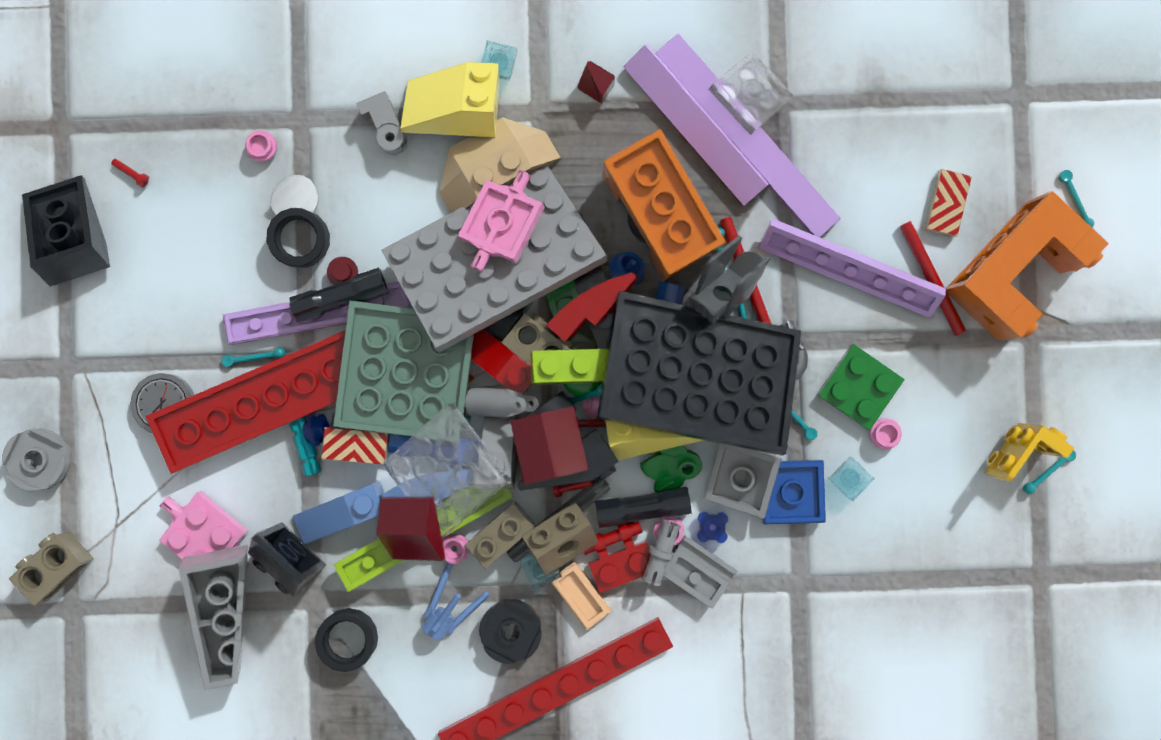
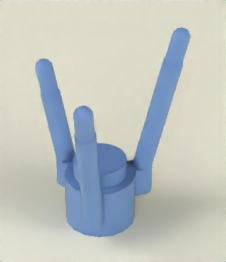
[422,563,489,641]

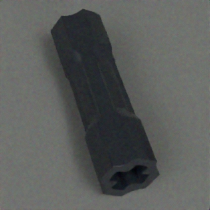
[289,267,389,324]
[595,487,692,528]

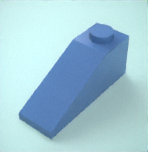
[293,481,384,544]

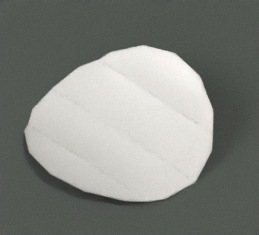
[270,175,318,221]

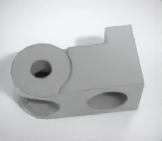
[356,91,407,155]

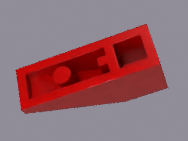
[471,329,532,395]

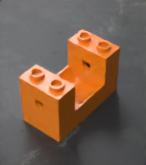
[602,129,726,282]
[945,191,1109,341]

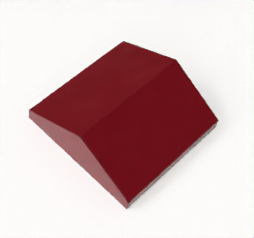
[510,406,588,485]
[376,497,446,561]

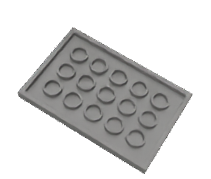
[381,165,607,353]

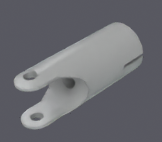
[465,388,539,418]

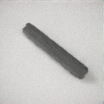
[506,478,610,562]

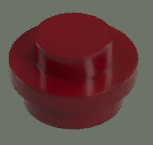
[327,256,359,285]

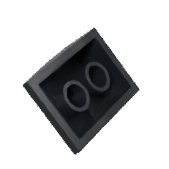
[22,175,110,287]
[516,428,618,491]
[248,522,326,597]

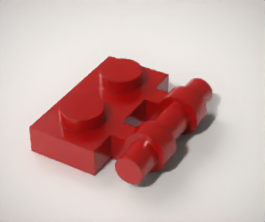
[584,521,651,593]

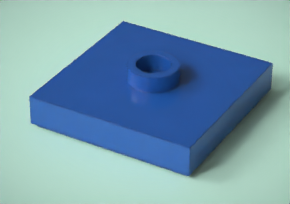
[762,460,826,525]

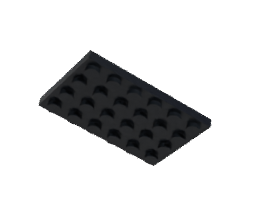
[597,291,801,456]

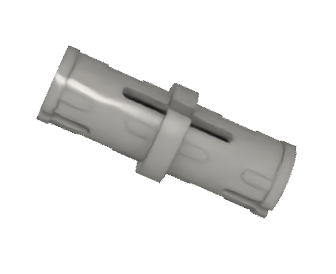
[642,519,681,586]

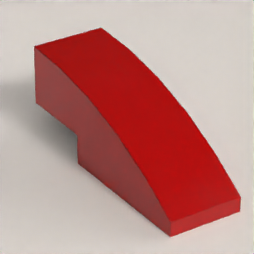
[546,273,640,342]

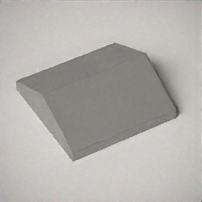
[704,443,782,519]

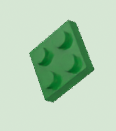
[817,344,905,430]

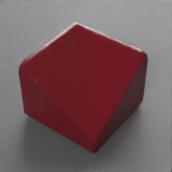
[578,61,615,104]

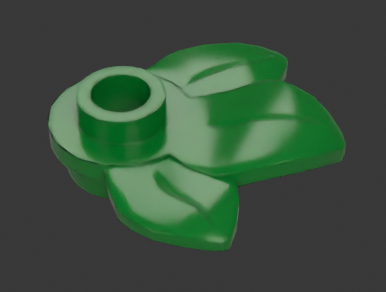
[640,445,702,493]

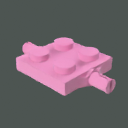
[457,170,545,272]
[159,491,249,567]

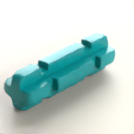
[289,416,321,477]

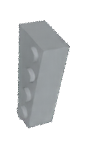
[179,545,248,690]

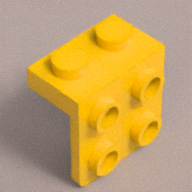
[985,423,1075,482]

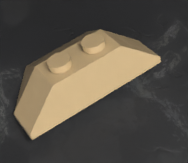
[439,117,561,213]

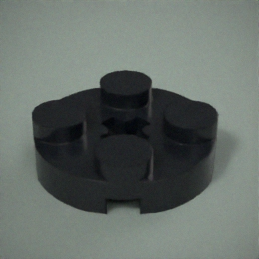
[479,599,542,664]

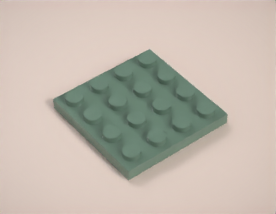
[333,301,474,442]

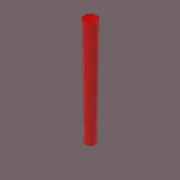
[720,216,772,324]
[899,221,967,336]

